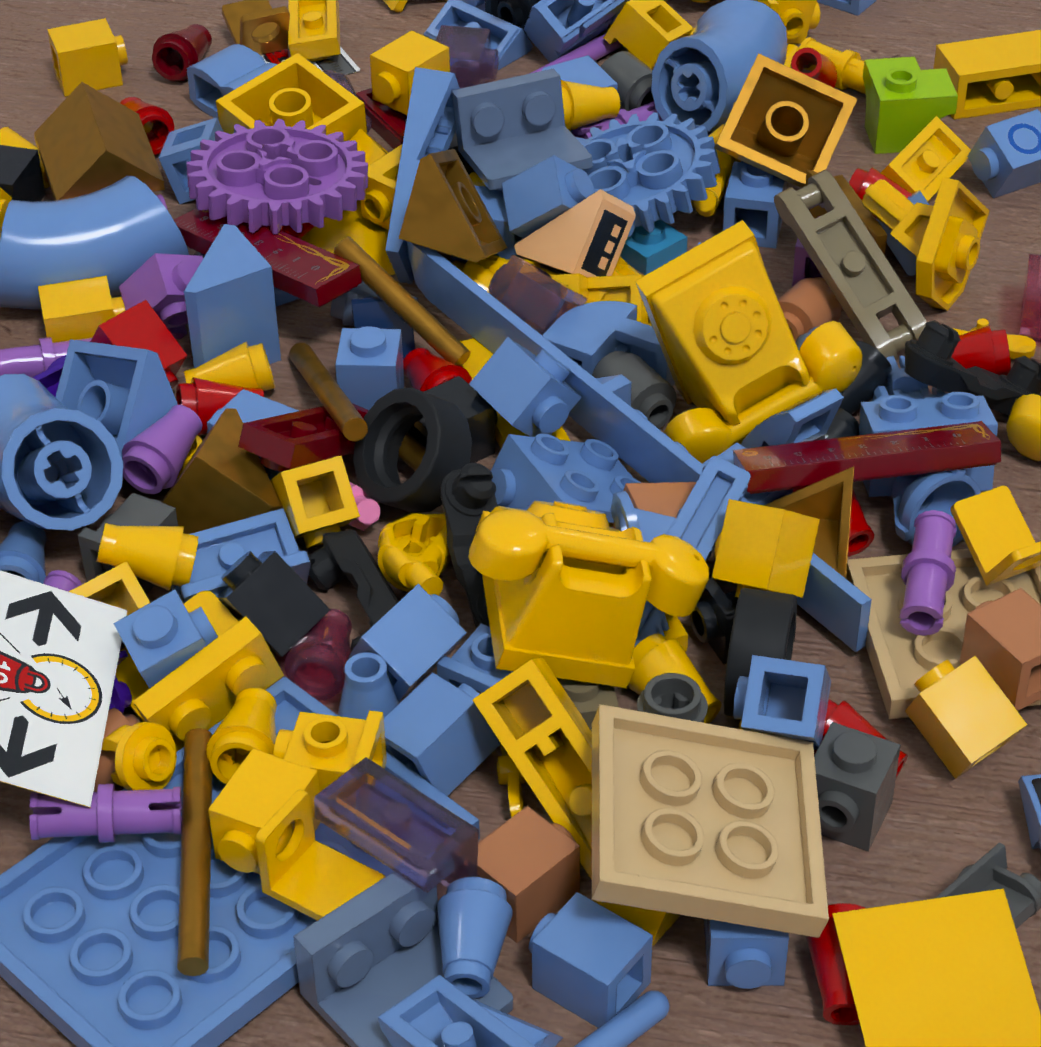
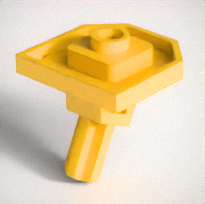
[862,177,990,311]

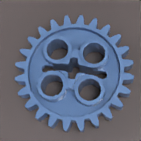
[576,112,720,237]

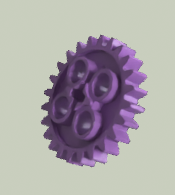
[187,119,368,234]

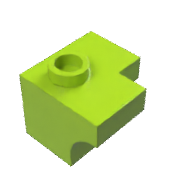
[863,56,958,154]

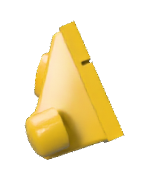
[635,220,862,464]
[468,501,709,688]

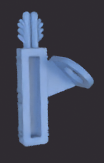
[610,456,751,646]

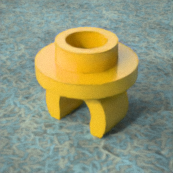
[101,722,177,790]

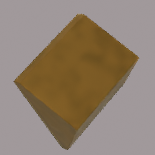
[714,53,857,188]
[34,82,165,201]
[399,149,508,263]

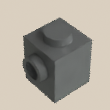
[814,722,901,852]

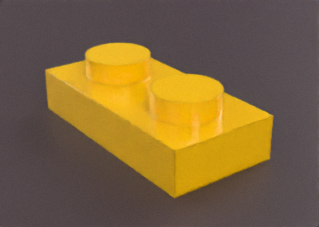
[288,0,341,61]
[881,116,971,202]

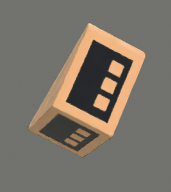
[514,189,636,277]

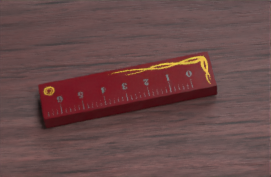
[174,208,362,308]
[733,421,1001,494]

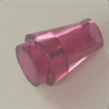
[284,609,352,701]

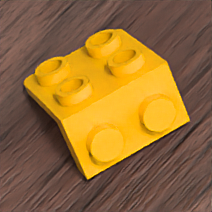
[115,591,284,752]

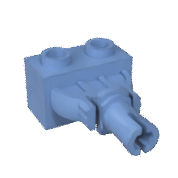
[859,355,998,497]

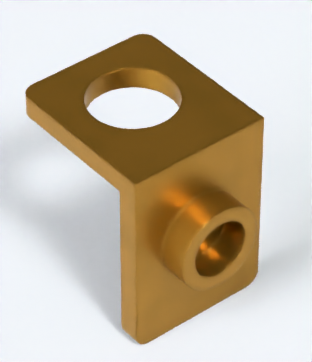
[222,0,290,55]

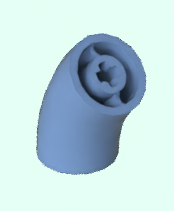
[651,0,788,134]
[0,176,189,309]
[0,374,123,531]

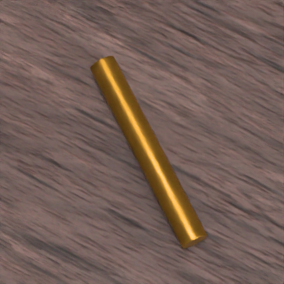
[334,236,471,366]

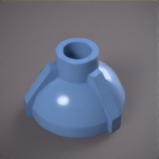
[891,469,981,547]

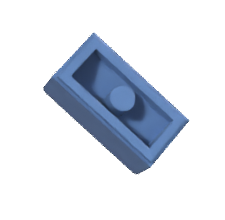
[424,0,533,71]

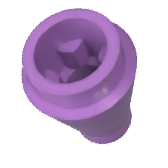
[122,405,203,494]

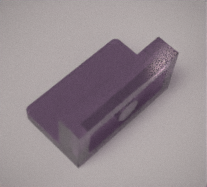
[314,757,479,893]

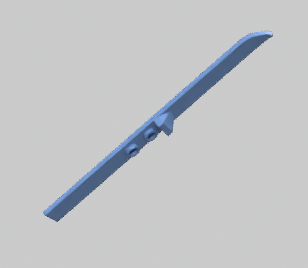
[407,241,872,652]

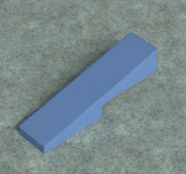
[385,67,460,284]

